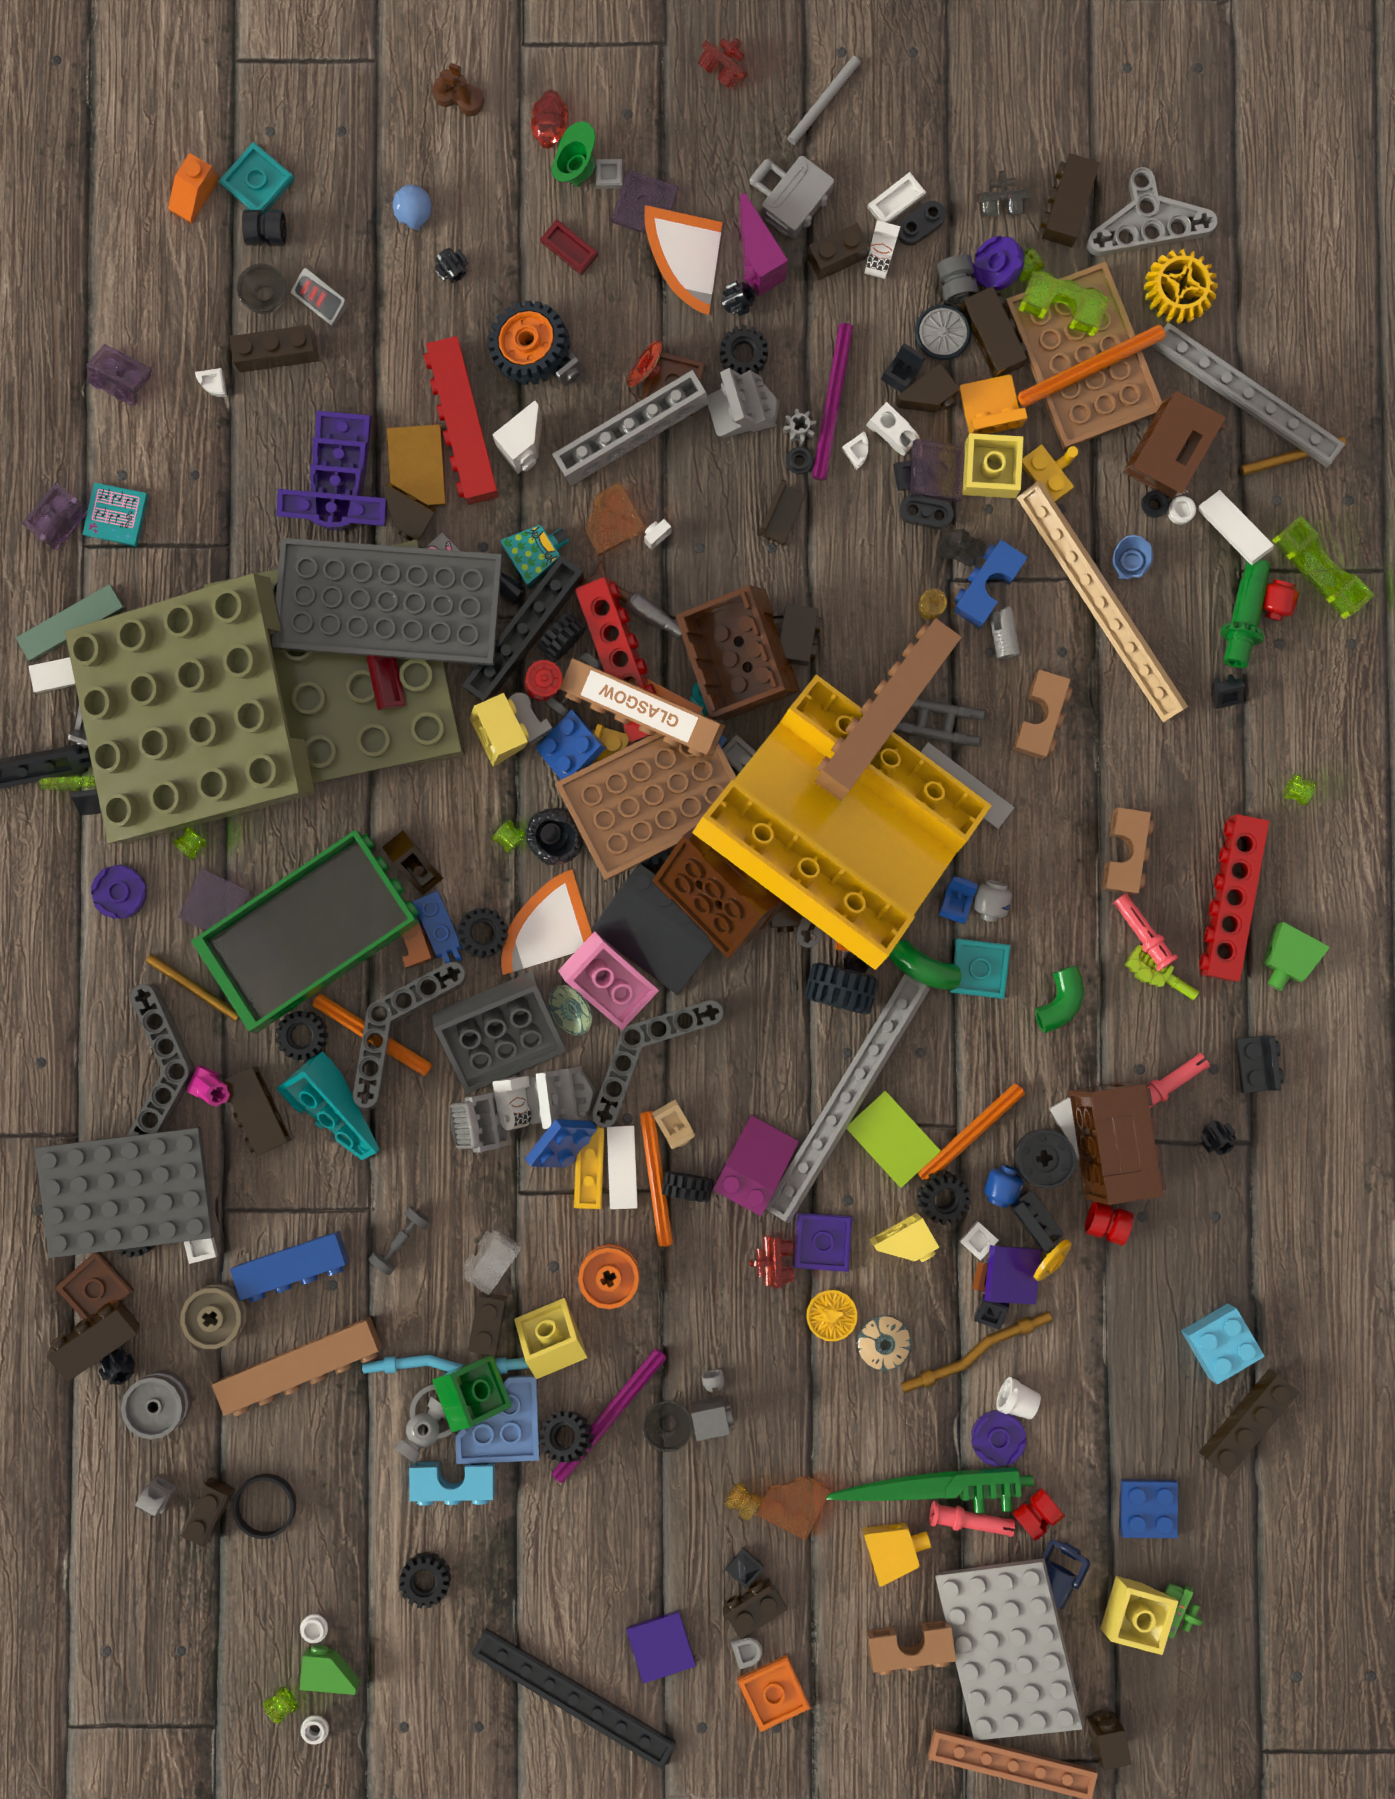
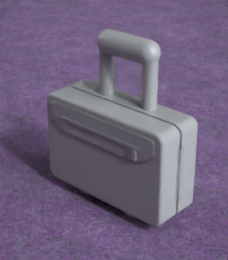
[749,156,834,239]

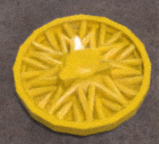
[1033,1239,1072,1281]
[806,1289,857,1341]

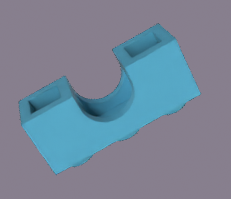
[409,1461,496,1506]

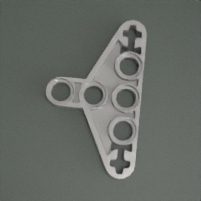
[1087,167,1217,256]

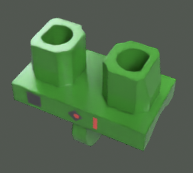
[1164,1583,1203,1639]

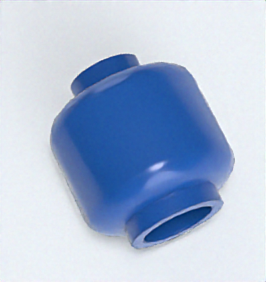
[984,1165,1024,1208]

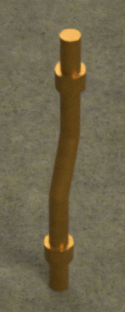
[900,1311,1053,1394]

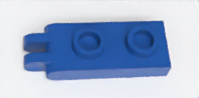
[413,891,463,963]

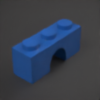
[953,540,1028,629]

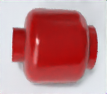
[1262,579,1299,621]

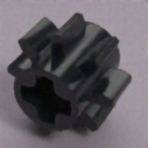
[434,248,468,283]
[721,280,755,317]
[1200,1121,1237,1155]
[98,1350,135,1385]

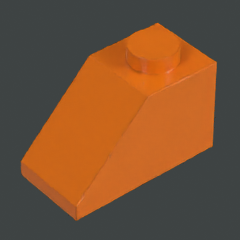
[168,153,220,224]

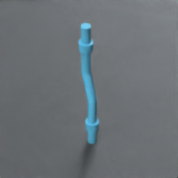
[362,1355,529,1374]

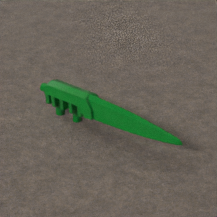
[826,1467,1034,1513]

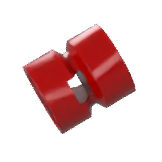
[1084,1201,1134,1246]
[1012,1487,1065,1541]

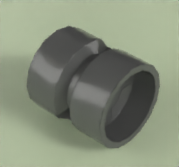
[937,254,979,305]

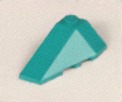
[276,1052,380,1160]

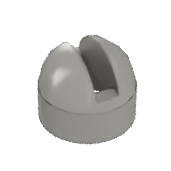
[701,1369,724,1393]

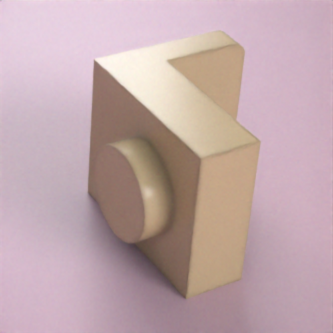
[652,1099,695,1149]

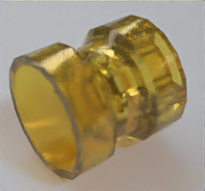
[917,588,947,620]
[724,1482,762,1521]

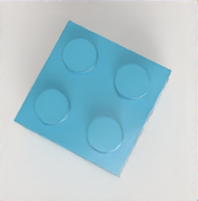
[1181,1303,1265,1384]

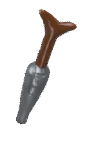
[580,561,682,638]

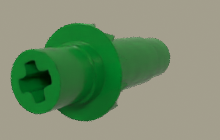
[1220,559,1271,668]

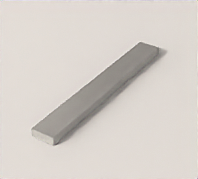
[1151,322,1345,468]

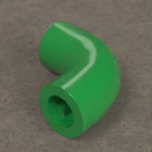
[889,940,962,990]
[1034,965,1084,1034]

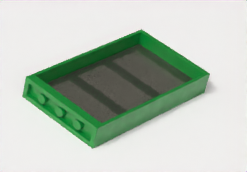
[191,829,420,1034]

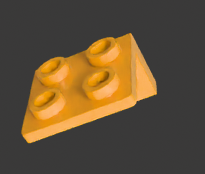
[959,374,1027,434]

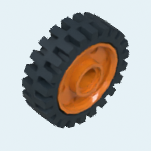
[488,301,570,385]

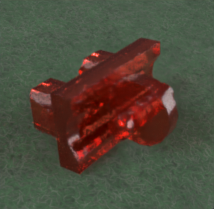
[698,38,748,89]
[749,1235,794,1289]

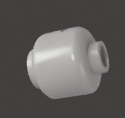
[974,880,1012,922]

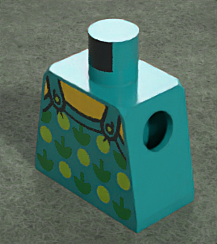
[500,525,569,590]

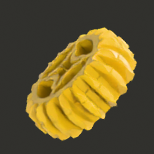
[1144,249,1218,324]

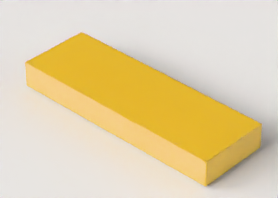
[574,1126,605,1209]

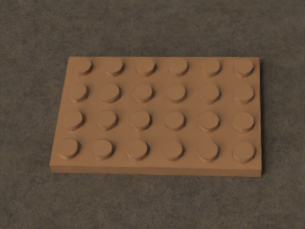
[1005,261,1162,450]
[555,711,736,881]

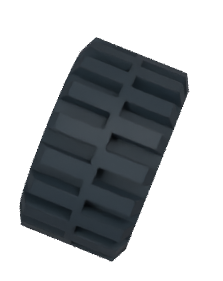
[804,963,879,1015]

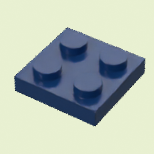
[535,709,606,780]
[525,1119,597,1168]
[1120,1479,1178,1538]

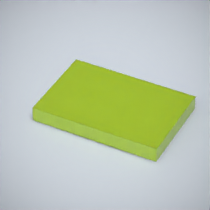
[846,1090,941,1188]

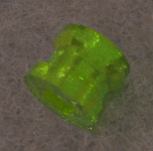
[1018,247,1044,283]
[1283,773,1316,806]
[492,819,526,854]
[173,827,208,860]
[263,1686,298,1724]

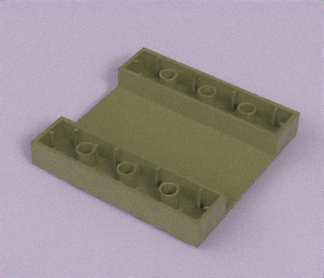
[204,540,465,784]
[65,573,315,844]

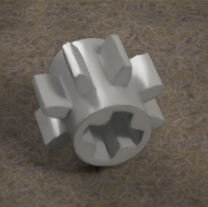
[783,409,816,445]

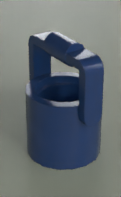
[1041,1540,1090,1609]

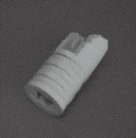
[990,606,1021,659]

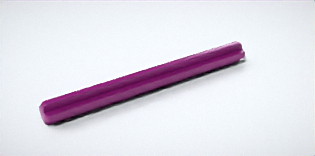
[812,323,853,481]
[552,1348,666,1483]

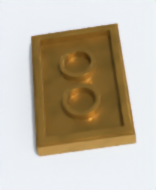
[387,424,446,507]

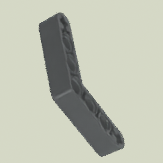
[353,962,466,1110]
[127,984,195,1136]
[592,1000,723,1128]

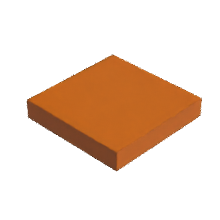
[737,1654,811,1732]

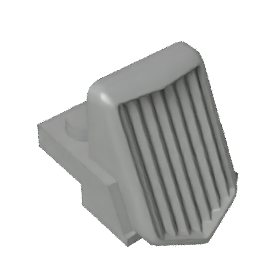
[707,368,780,438]
[525,1066,597,1129]
[450,1092,512,1153]

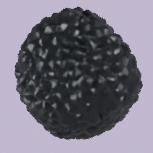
[526,808,584,865]

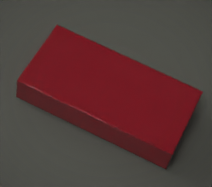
[540,219,598,275]
[366,655,406,710]

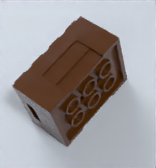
[1122,391,1227,498]
[675,585,801,720]
[652,825,785,959]
[1068,1082,1166,1205]

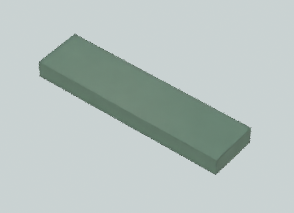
[15,584,125,662]

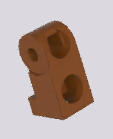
[396,915,435,968]

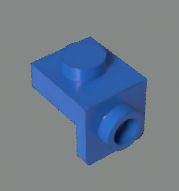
[939,876,978,924]

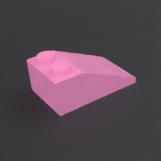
[558,931,659,1030]

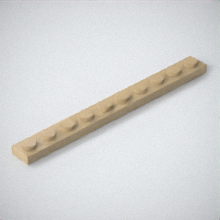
[1016,481,1188,722]

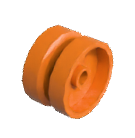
[578,1243,640,1309]

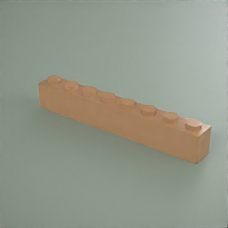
[814,618,962,801]

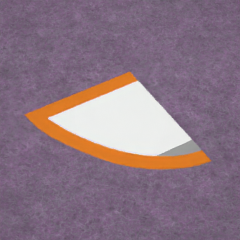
[644,205,723,315]
[501,869,592,975]

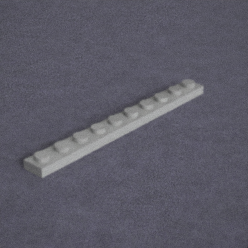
[765,974,930,1223]

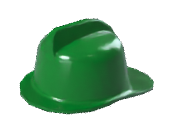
[551,121,596,187]

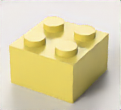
[962,433,1023,498]

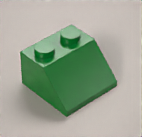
[432,1355,512,1432]

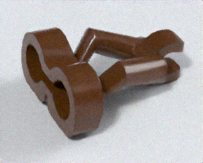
[432,62,485,116]

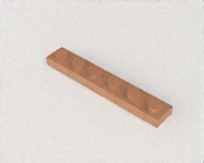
[928,1728,1098,1799]

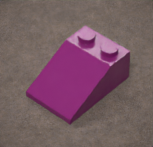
[739,192,788,296]
[712,1115,799,1216]

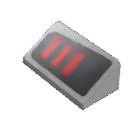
[290,267,349,327]

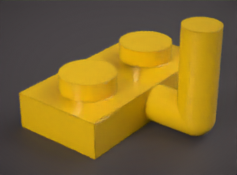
[1022,444,1078,502]

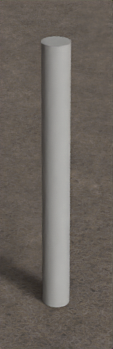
[787,56,861,145]

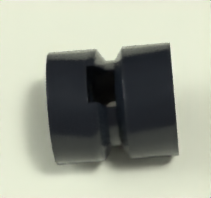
[242,209,287,246]

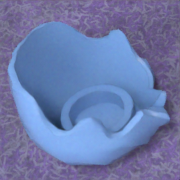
[392,184,432,231]
[1112,535,1154,579]

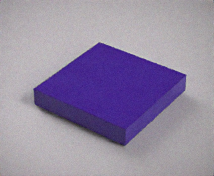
[794,1212,852,1272]
[984,1245,1042,1304]
[626,1610,696,1684]

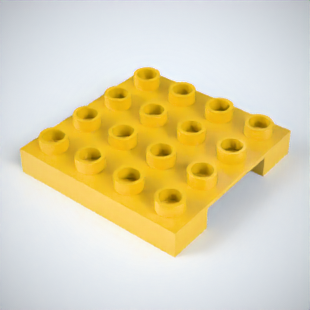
[692,674,992,970]

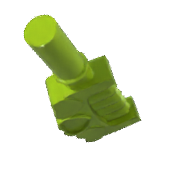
[1125,945,1199,1000]

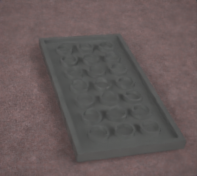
[272,538,503,665]

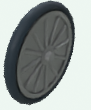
[915,304,971,360]

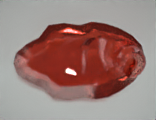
[531,89,568,149]

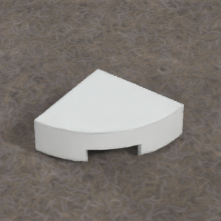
[195,368,227,397]
[842,432,869,470]

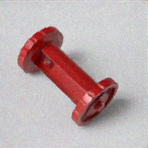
[524,660,562,701]

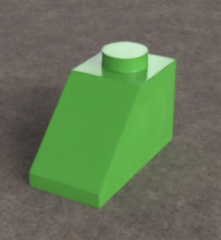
[299,1644,360,1695]

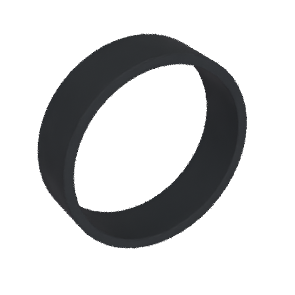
[233,1474,297,1539]

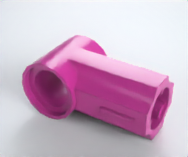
[185,1065,230,1107]

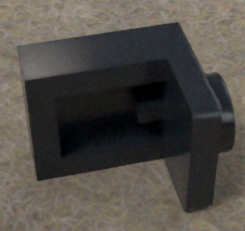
[881,344,926,393]

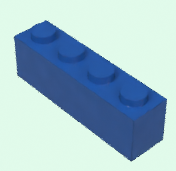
[230,1231,350,1302]

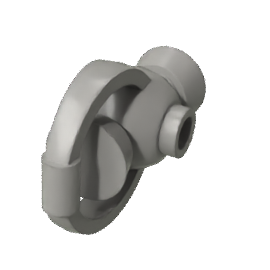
[393,1384,454,1464]

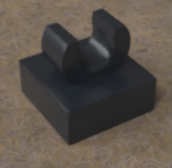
[1213,674,1245,709]

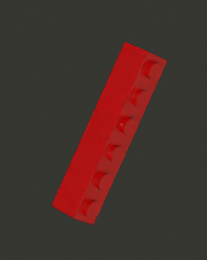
[423,336,499,505]

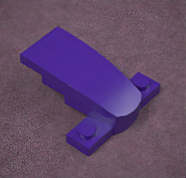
[276,411,387,531]

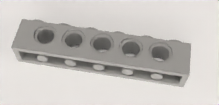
[552,370,709,486]

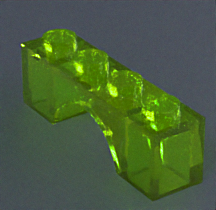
[1272,515,1375,619]

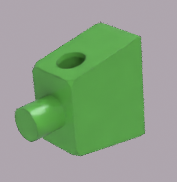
[1263,922,1329,991]

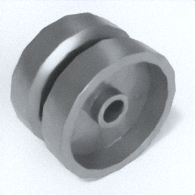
[121,1370,192,1440]

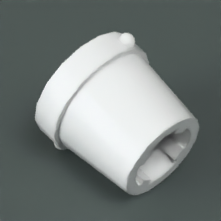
[996,1377,1041,1419]

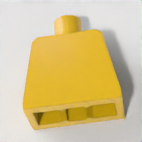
[862,1522,931,1587]

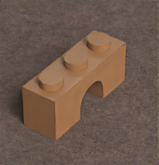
[1012,669,1072,760]
[1101,807,1154,895]
[866,1620,956,1675]

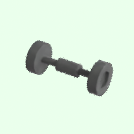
[545,652,604,718]
[369,1206,431,1276]

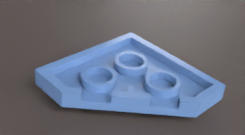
[455,1375,540,1464]

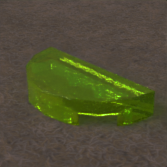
[39,776,96,791]

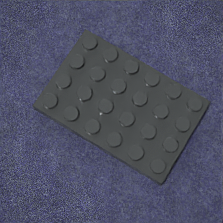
[35,1127,215,1258]

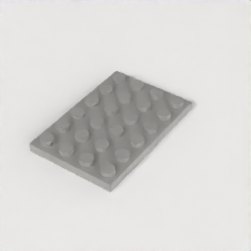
[935,1558,1084,1740]

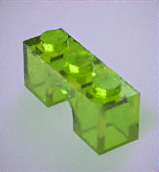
[1018,271,1110,336]

